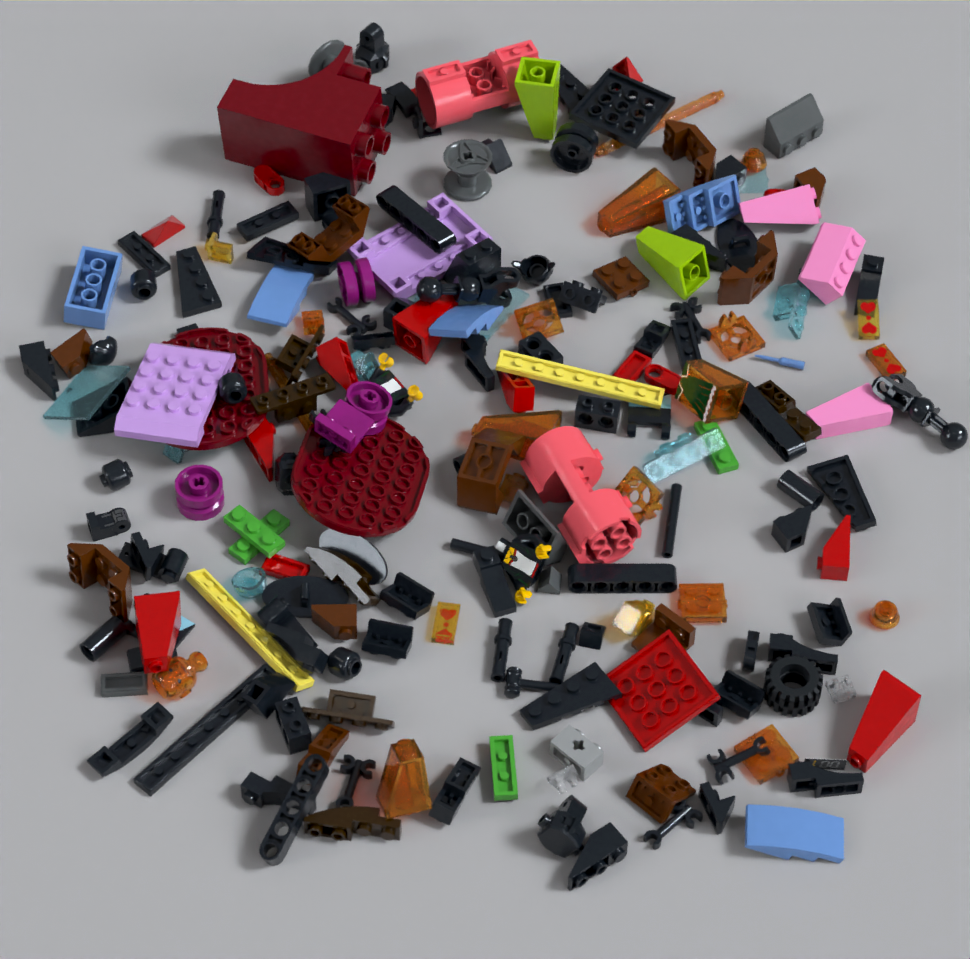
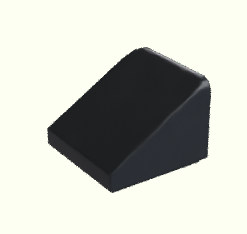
[579,622,606,650]

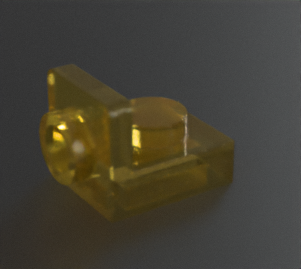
[205,232,234,264]

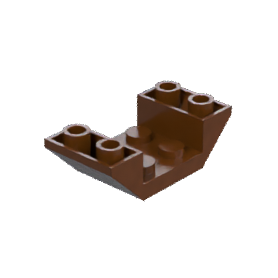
[662,119,717,187]
[287,194,370,262]
[717,230,778,305]
[457,427,526,515]
[67,543,133,623]

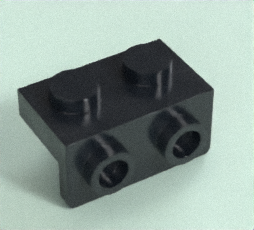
[558,280,607,314]
[379,572,435,620]
[807,597,852,646]
[361,619,414,659]
[714,670,766,720]

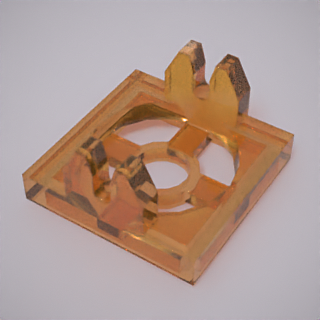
[514,298,564,339]
[708,311,766,362]
[615,466,664,525]

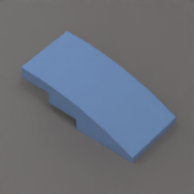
[663,175,740,233]
[247,264,314,327]
[428,304,504,338]
[745,804,844,864]

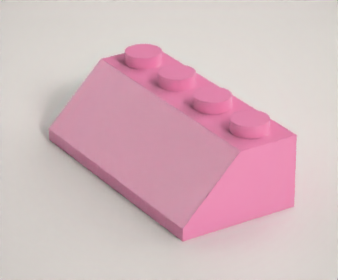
[798,222,866,305]

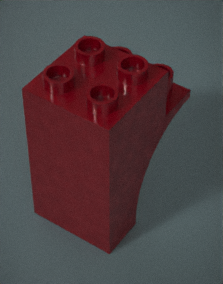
[217,45,391,196]

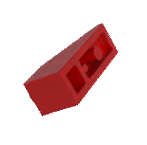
[316,337,358,391]
[496,370,535,414]
[243,417,276,482]
[817,515,851,581]

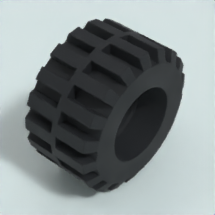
[763,654,823,717]

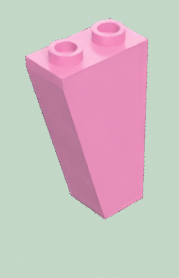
[738,184,822,224]
[806,382,893,440]

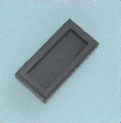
[101,672,148,698]

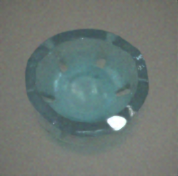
[231,567,267,599]

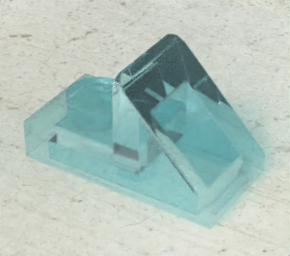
[351,350,379,381]

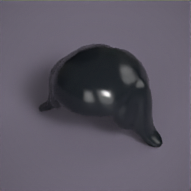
[511,255,555,284]
[89,336,118,367]

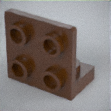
[631,603,696,651]
[626,764,696,824]

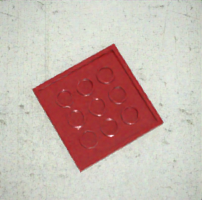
[606,629,721,752]

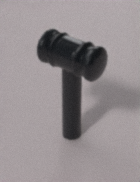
[504,667,559,698]

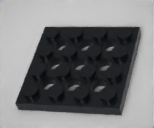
[569,68,675,149]

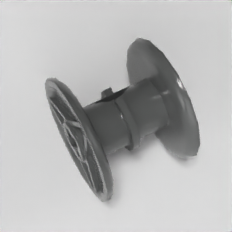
[308,40,368,76]
[443,139,492,201]

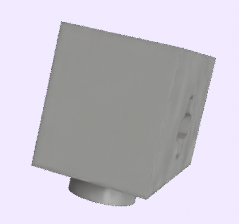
[549,725,604,781]

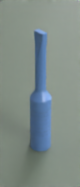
[755,355,805,370]

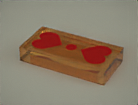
[866,343,907,380]

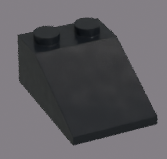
[73,377,132,437]

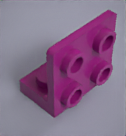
[314,399,375,454]

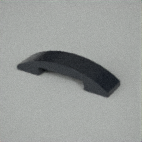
[87,702,174,777]

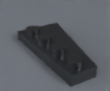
[559,64,600,114]
[247,237,338,275]
[176,246,222,318]
[807,454,877,532]
[520,662,622,731]

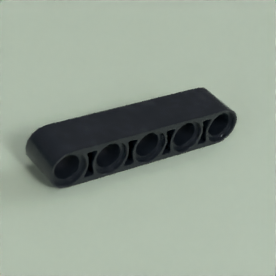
[376,185,457,254]
[728,381,807,462]
[567,563,677,594]
[259,754,329,866]

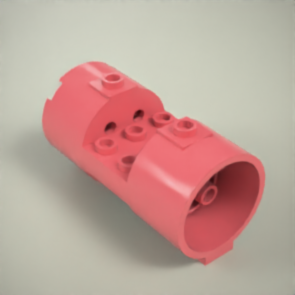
[415,40,539,129]
[519,426,642,564]

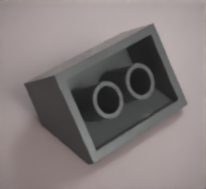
[763,93,824,159]
[502,490,568,566]

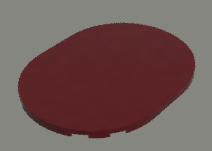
[162,327,269,450]
[291,418,430,537]

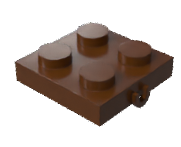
[592,256,650,301]

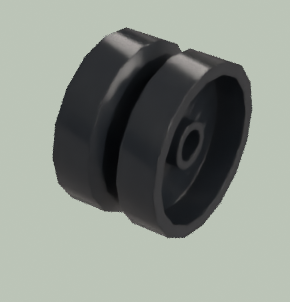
[550,122,599,173]

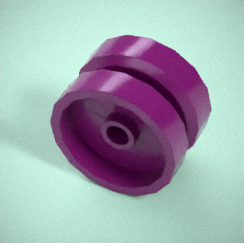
[337,257,376,307]
[344,381,392,435]
[175,465,224,521]

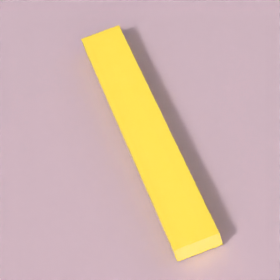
[495,349,665,410]
[185,568,315,692]

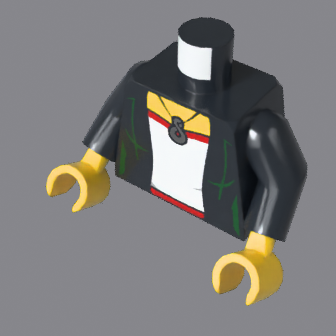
[368,352,423,417]
[496,534,553,604]

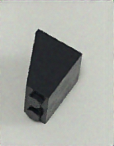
[443,237,501,283]

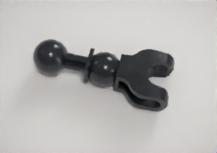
[416,267,521,308]
[872,373,968,449]

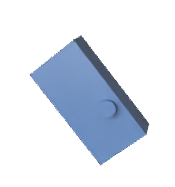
[64,246,123,330]

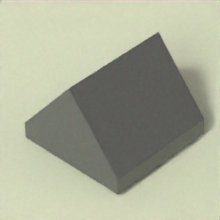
[538,566,562,594]

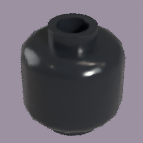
[130,269,157,300]
[218,372,248,404]
[99,459,133,491]
[327,647,362,680]

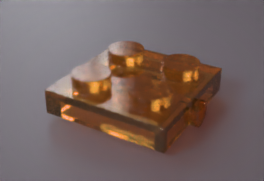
[677,583,728,623]
[734,724,799,785]

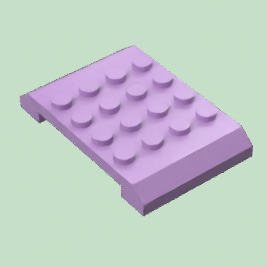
[347,193,493,298]
[114,342,236,448]

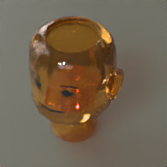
[152,651,208,701]

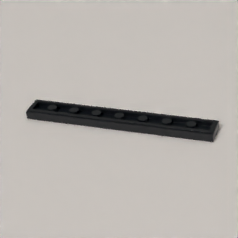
[134,663,277,796]

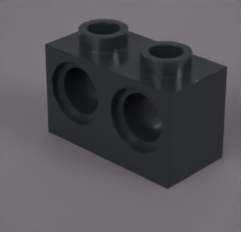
[517,331,563,364]
[574,395,621,434]
[275,696,312,755]

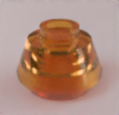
[741,148,767,172]
[869,600,900,629]

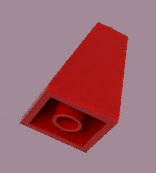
[392,295,458,364]
[134,591,181,674]
[847,670,921,773]

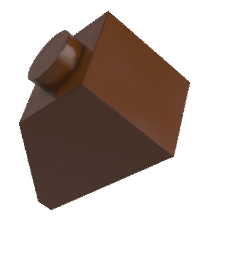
[793,167,826,209]
[50,328,93,379]
[311,604,357,640]

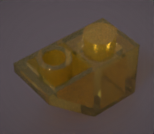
[612,599,655,636]

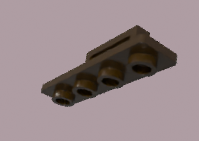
[274,324,325,386]
[250,373,336,423]
[302,689,395,731]

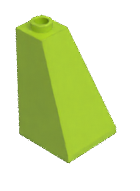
[515,57,560,140]
[635,226,711,300]

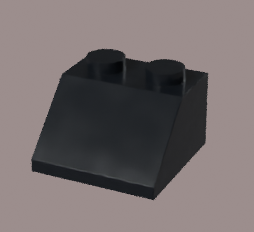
[304,172,351,222]

